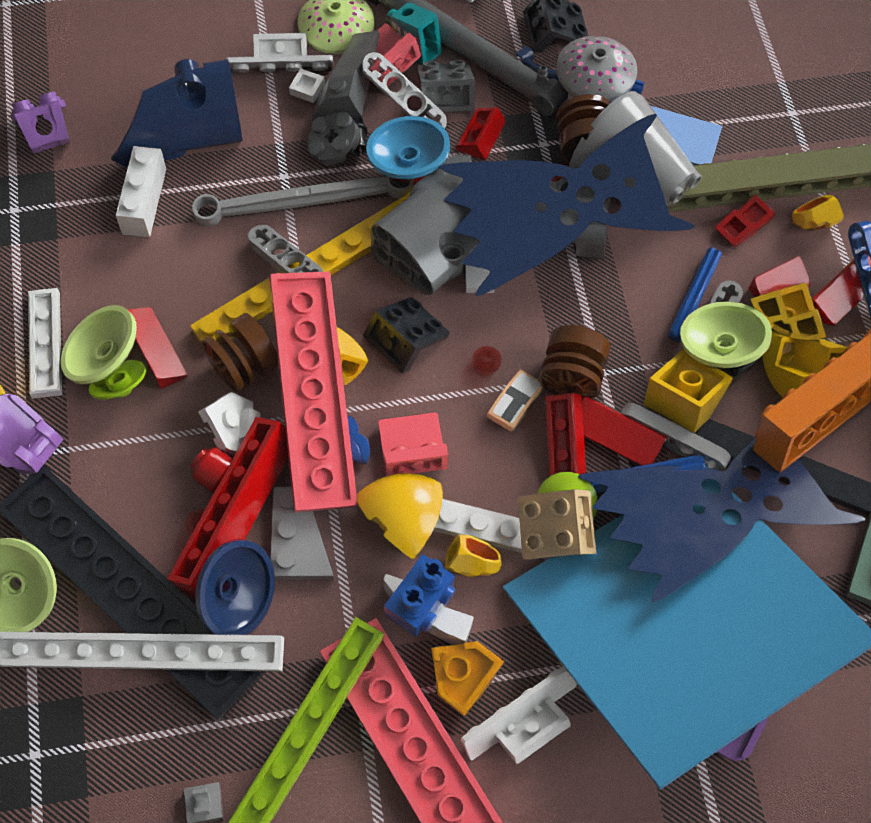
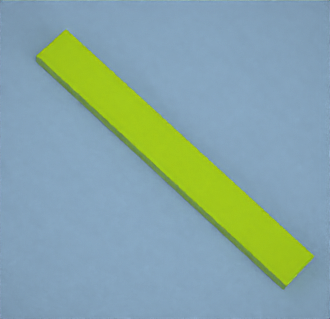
[228,617,385,823]

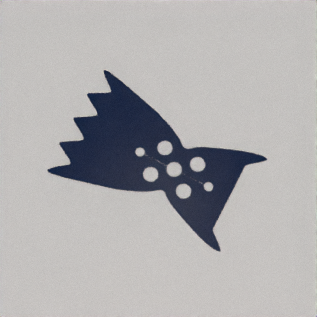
[439,114,695,296]
[578,439,865,602]

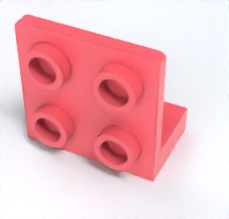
[370,24,421,87]
[378,412,448,476]

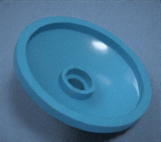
[366,116,450,179]

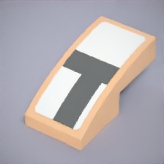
[486,369,543,432]

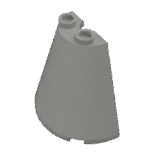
[569,91,702,206]

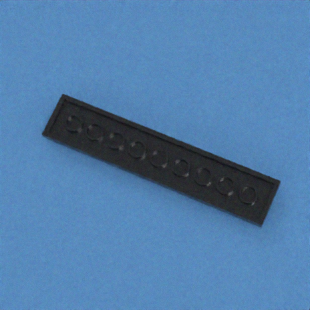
[0,465,266,721]

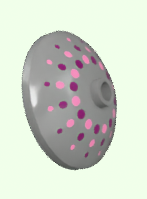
[556,36,637,102]

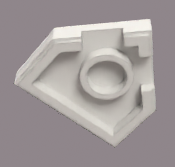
[199,392,261,456]

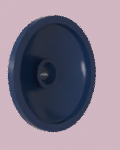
[196,540,275,635]

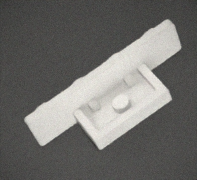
[226,33,333,73]
[461,667,577,764]

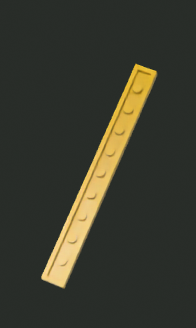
[190,193,410,344]

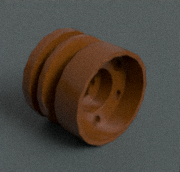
[556,94,610,164]
[202,313,278,393]
[539,325,611,401]

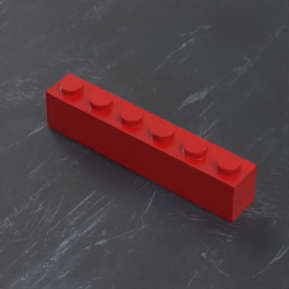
[167,417,288,599]

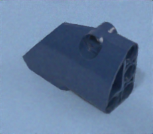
[111,59,243,167]

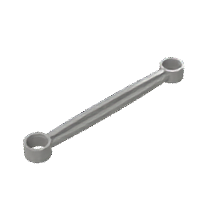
[192,176,414,227]

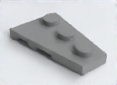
[270,487,334,580]

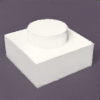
[289,69,325,103]

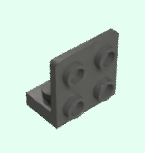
[417,60,475,113]

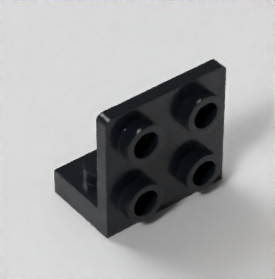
[523,0,588,53]
[362,297,450,374]

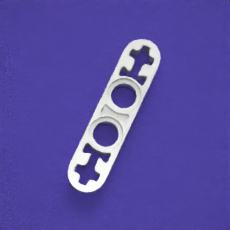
[362,52,447,129]

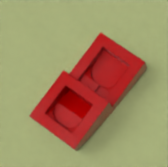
[715,195,775,247]

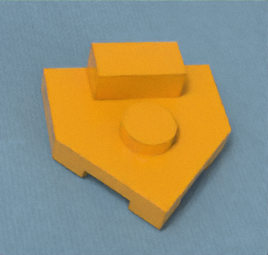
[431,641,504,716]

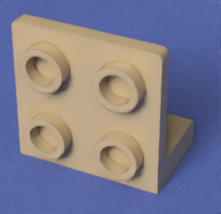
[517,489,596,559]

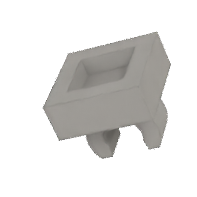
[184,782,224,823]

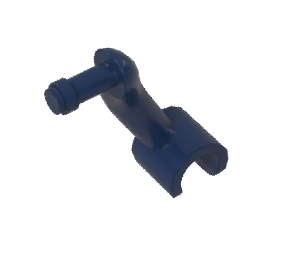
[515,46,559,80]

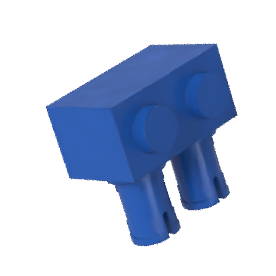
[384,554,456,637]

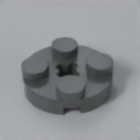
[308,112,361,165]

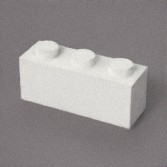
[116,146,166,237]

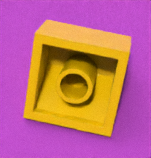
[644,350,733,433]

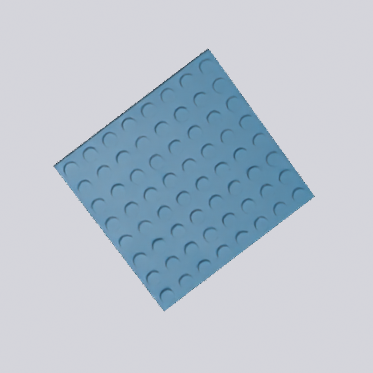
[503,465,871,790]

